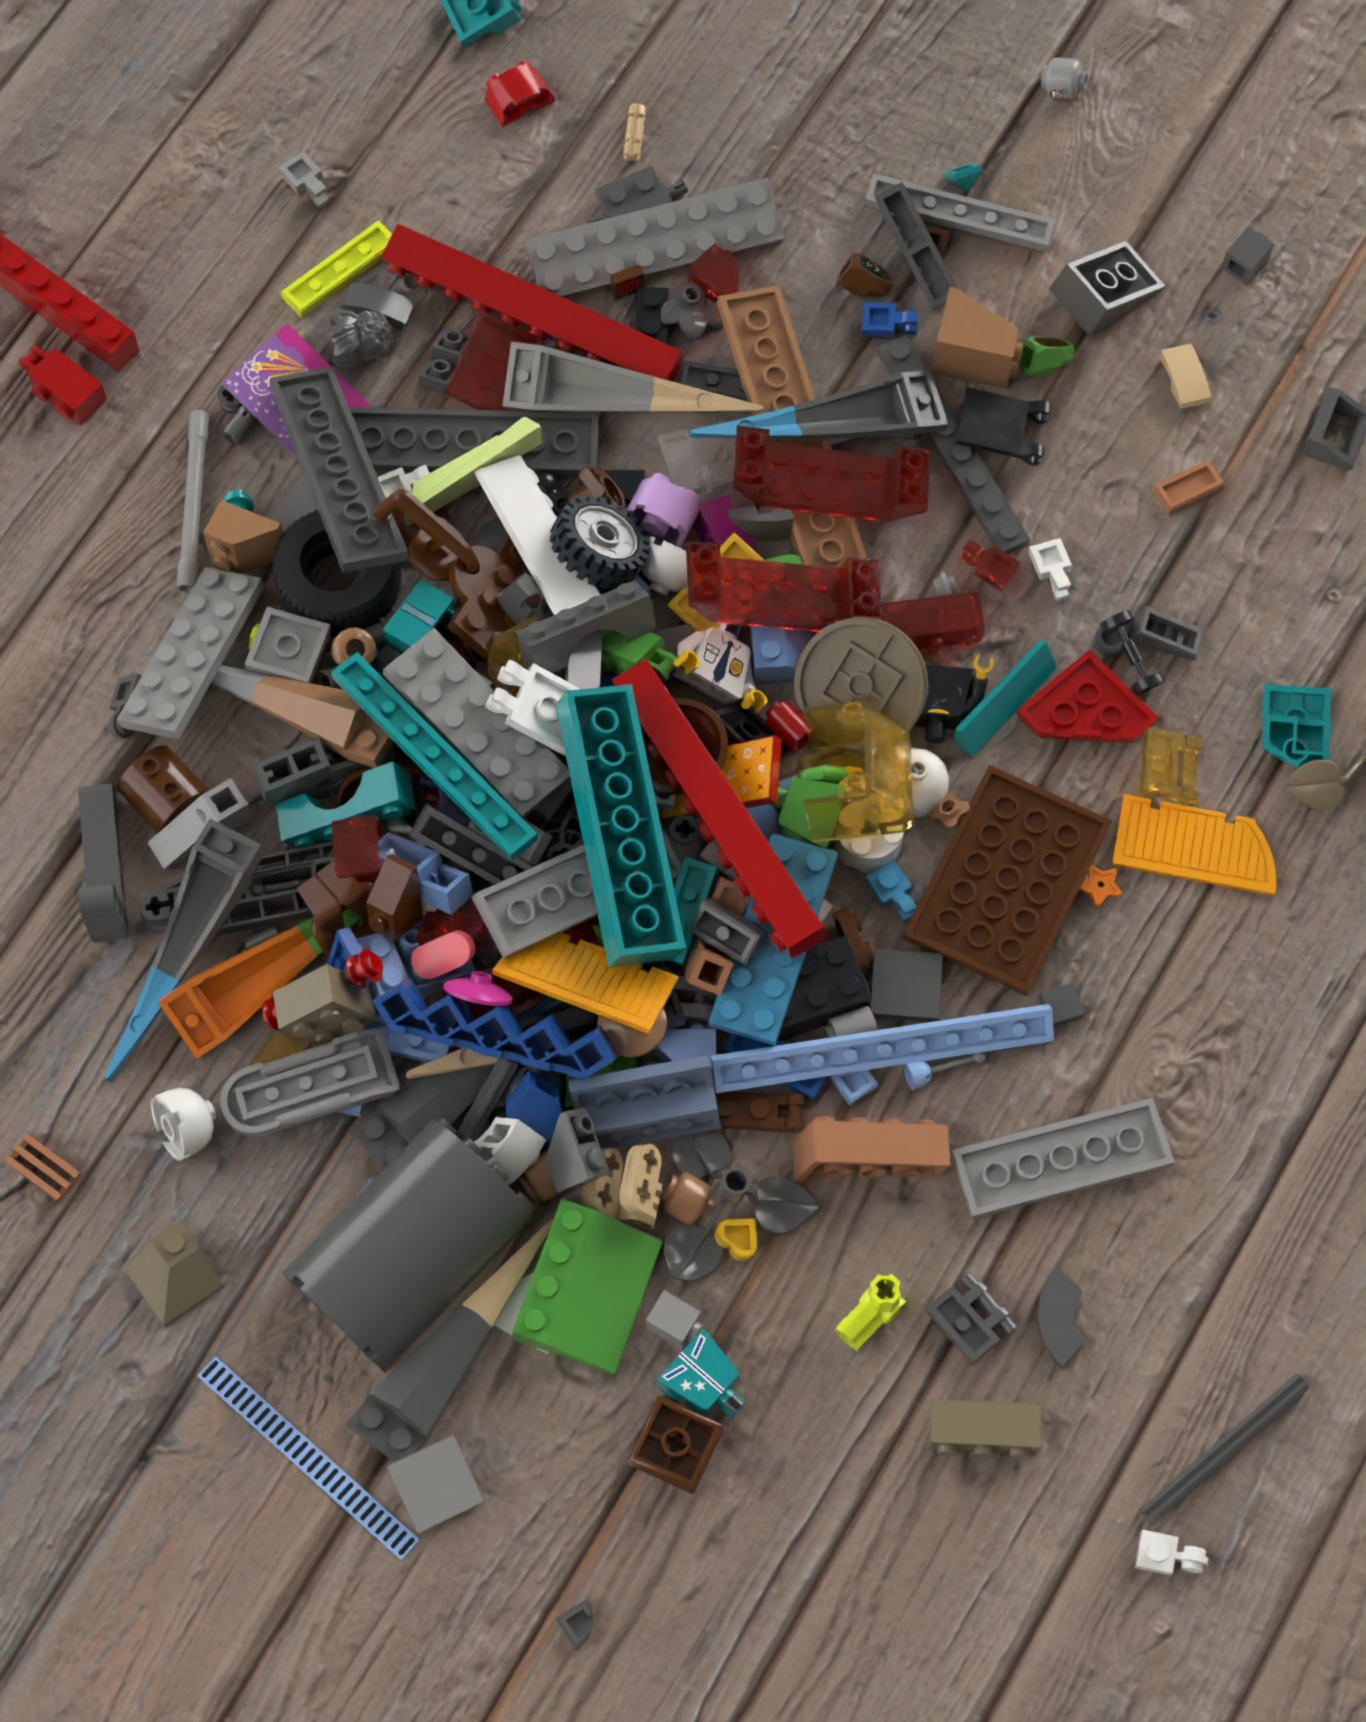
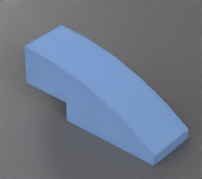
[366,832,473,915]

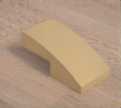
[1161,344,1212,409]

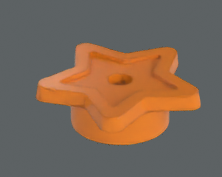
[1079,865,1122,907]

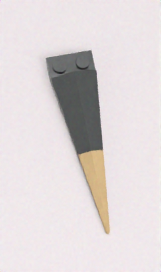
[347,1220,553,1462]

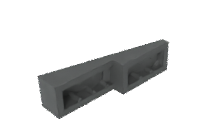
[875,182,957,309]

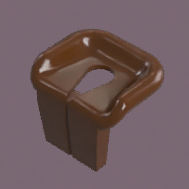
[296,860,376,959]

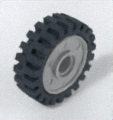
[550,495,650,589]

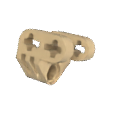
[581,1144,662,1230]

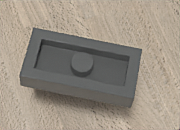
[1303,386,1366,470]

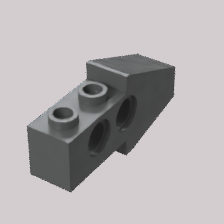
[254,737,394,805]

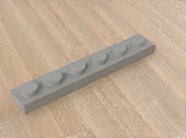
[865,173,1056,252]

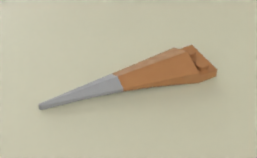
[211,665,394,768]

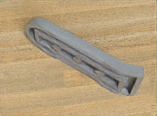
[220,1028,399,1137]

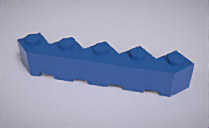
[372,977,619,1080]

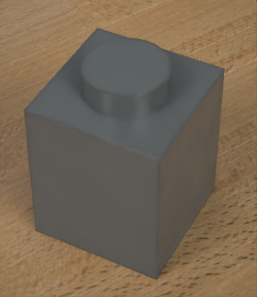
[1221,227,1274,286]

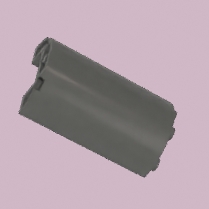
[282,1118,534,1373]

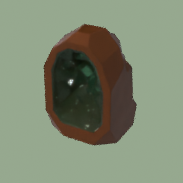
[836,253,893,298]

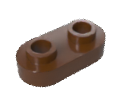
[832,908,874,973]

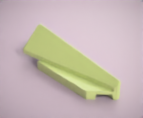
[404,417,542,526]

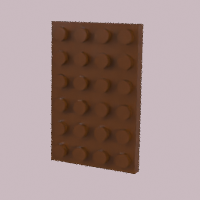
[903,765,1112,996]

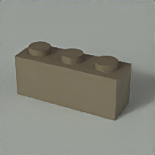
[929,1399,1041,1459]

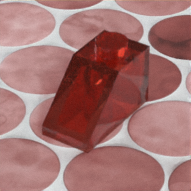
[688,243,739,304]

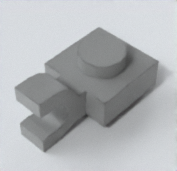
[278,151,330,209]

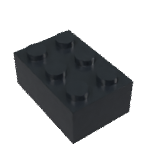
[778,935,872,1041]

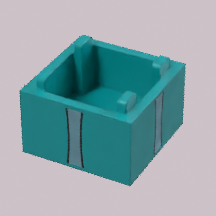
[383,579,456,654]

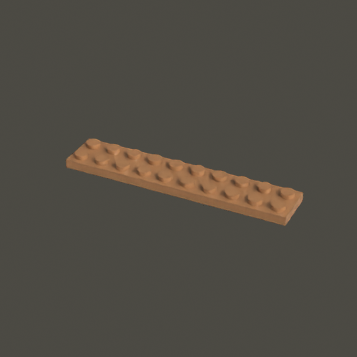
[716,285,872,590]

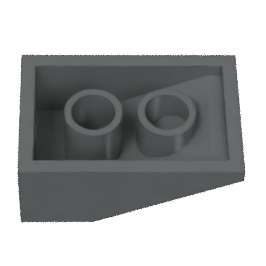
[1049,241,1165,335]

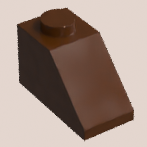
[366,854,423,941]

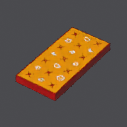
[660,735,782,825]

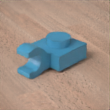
[865,860,917,922]

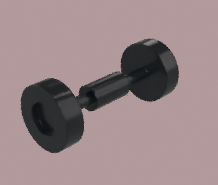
[1100,610,1165,695]

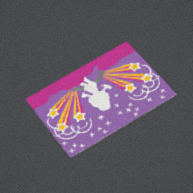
[221,323,372,459]

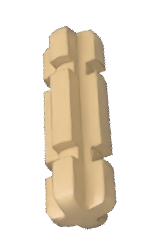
[623,103,646,162]

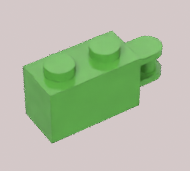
[601,629,681,683]

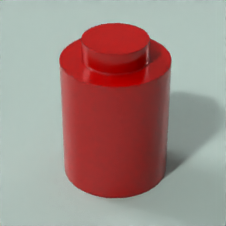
[765,701,817,752]

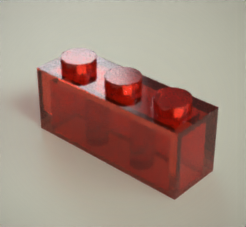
[880,592,985,651]

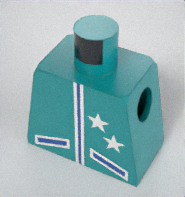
[657,1329,746,1418]

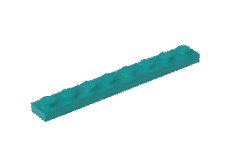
[331,652,538,861]

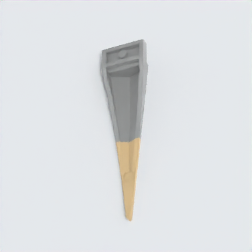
[502,342,764,412]

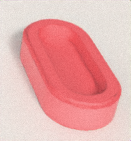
[411,930,475,979]

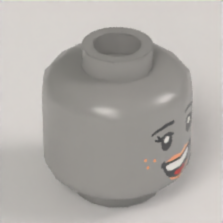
[1041,58,1088,100]

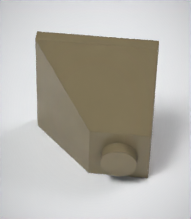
[125,1220,224,1327]

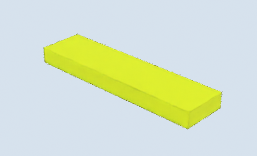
[281,220,392,319]

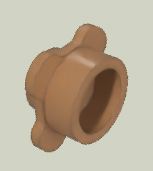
[931,792,970,829]

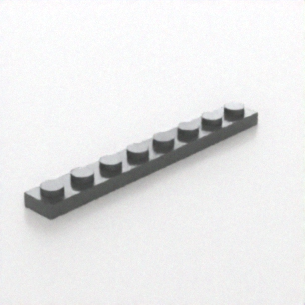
[877,335,1030,558]

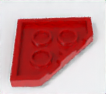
[1016,649,1159,743]

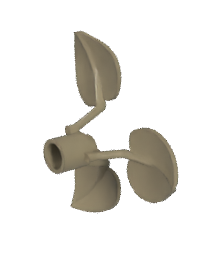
[1285,716,1366,810]

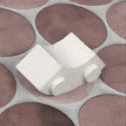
[474,1117,546,1185]

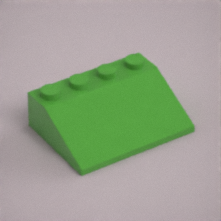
[512,1199,663,1375]

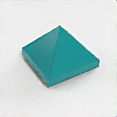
[943,163,983,192]

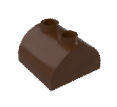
[118,745,209,834]

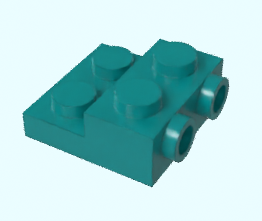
[441,0,523,47]

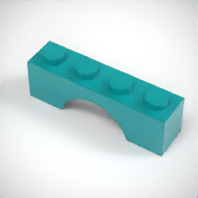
[276,762,416,849]

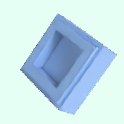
[830,1070,879,1107]

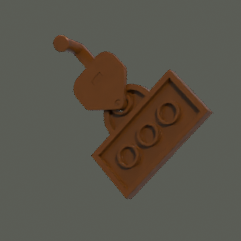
[372,489,542,670]

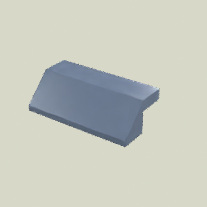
[568,1055,721,1149]

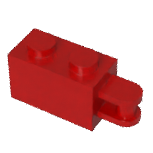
[18,345,107,425]

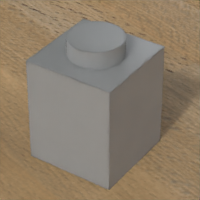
[646,1290,703,1350]

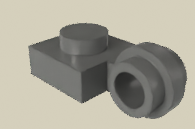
[108,673,142,739]

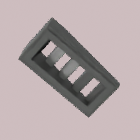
[1129,605,1204,660]

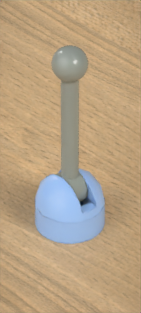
[903,1052,986,1090]

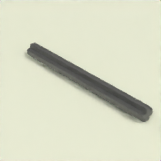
[1141,1374,1309,1524]

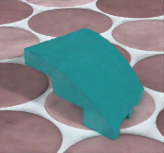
[1261,684,1332,768]

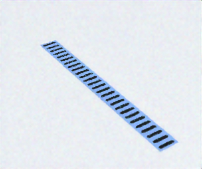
[197,1356,420,1560]

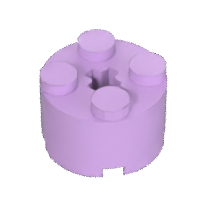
[627,473,700,548]

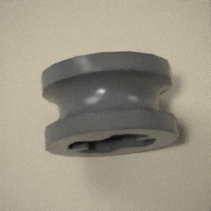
[218,385,243,414]

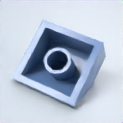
[748,606,816,684]

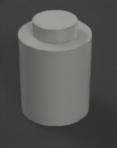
[824,1006,878,1038]

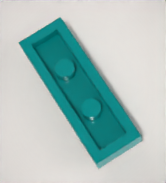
[666,857,720,966]

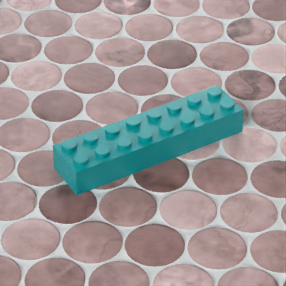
[556,684,686,968]

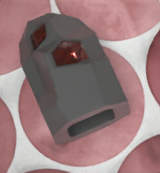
[497,572,549,628]

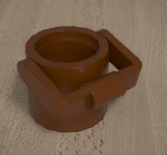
[569,465,626,511]

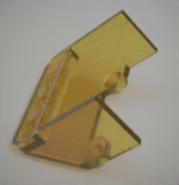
[803,702,914,843]

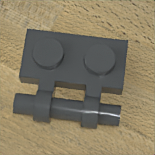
[925,1272,1018,1365]

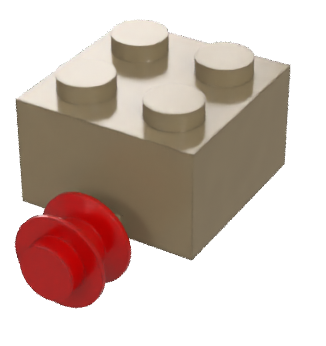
[262,950,383,1046]

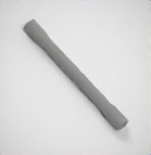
[176,410,209,593]

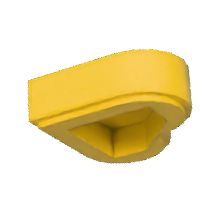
[714,1218,757,1262]

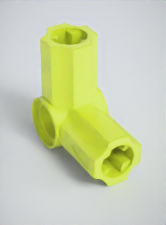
[835,1274,907,1352]

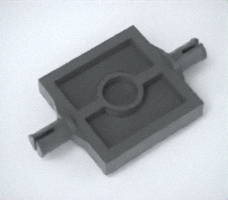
[586,166,688,224]

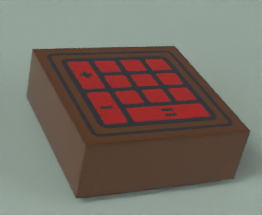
[610,265,644,301]

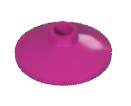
[443,971,513,1006]

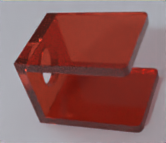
[332,814,387,884]

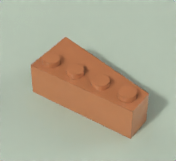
[793,1116,951,1181]

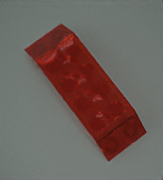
[732,425,930,522]
[686,541,883,632]

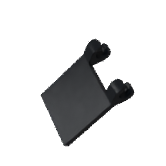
[956,387,1052,466]

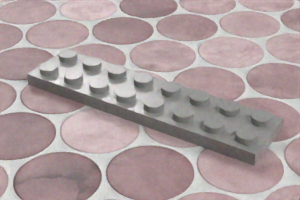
[524,177,784,297]

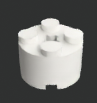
[834,794,904,873]

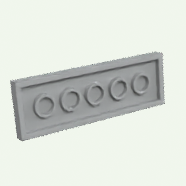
[117,567,265,740]
[383,628,570,819]
[472,828,682,959]
[951,1097,1175,1220]

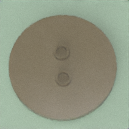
[794,617,928,752]

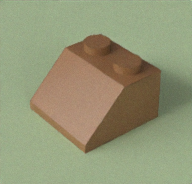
[203,500,283,574]

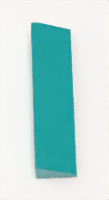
[954,639,1056,757]

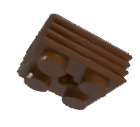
[629,1396,723,1494]

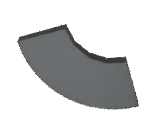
[1037,1268,1086,1369]

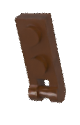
[715,1091,806,1133]

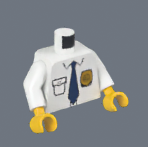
[673,619,767,714]

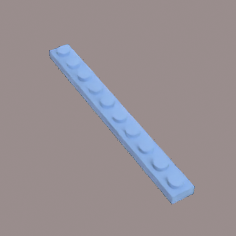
[710,1004,1054,1093]

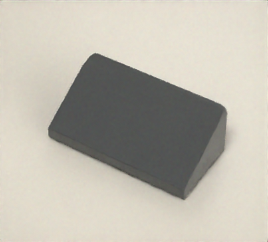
[687,898,768,966]

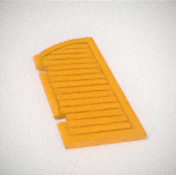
[1112,794,1276,896]
[492,932,679,1034]

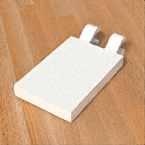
[485,660,580,756]

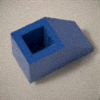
[506,1070,564,1146]

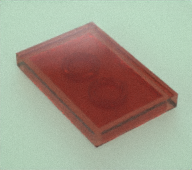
[443,310,538,411]

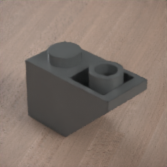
[546,1107,610,1193]

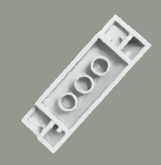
[474,455,603,615]

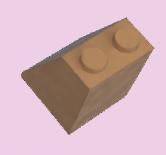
[932,287,1023,389]

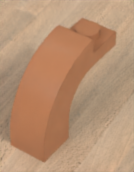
[685,876,750,996]

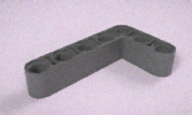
[78,783,129,943]

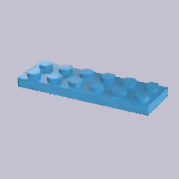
[708,833,838,1046]

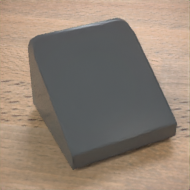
[241,925,278,950]

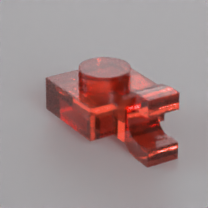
[959,539,1021,592]

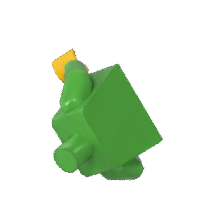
[769,764,863,852]

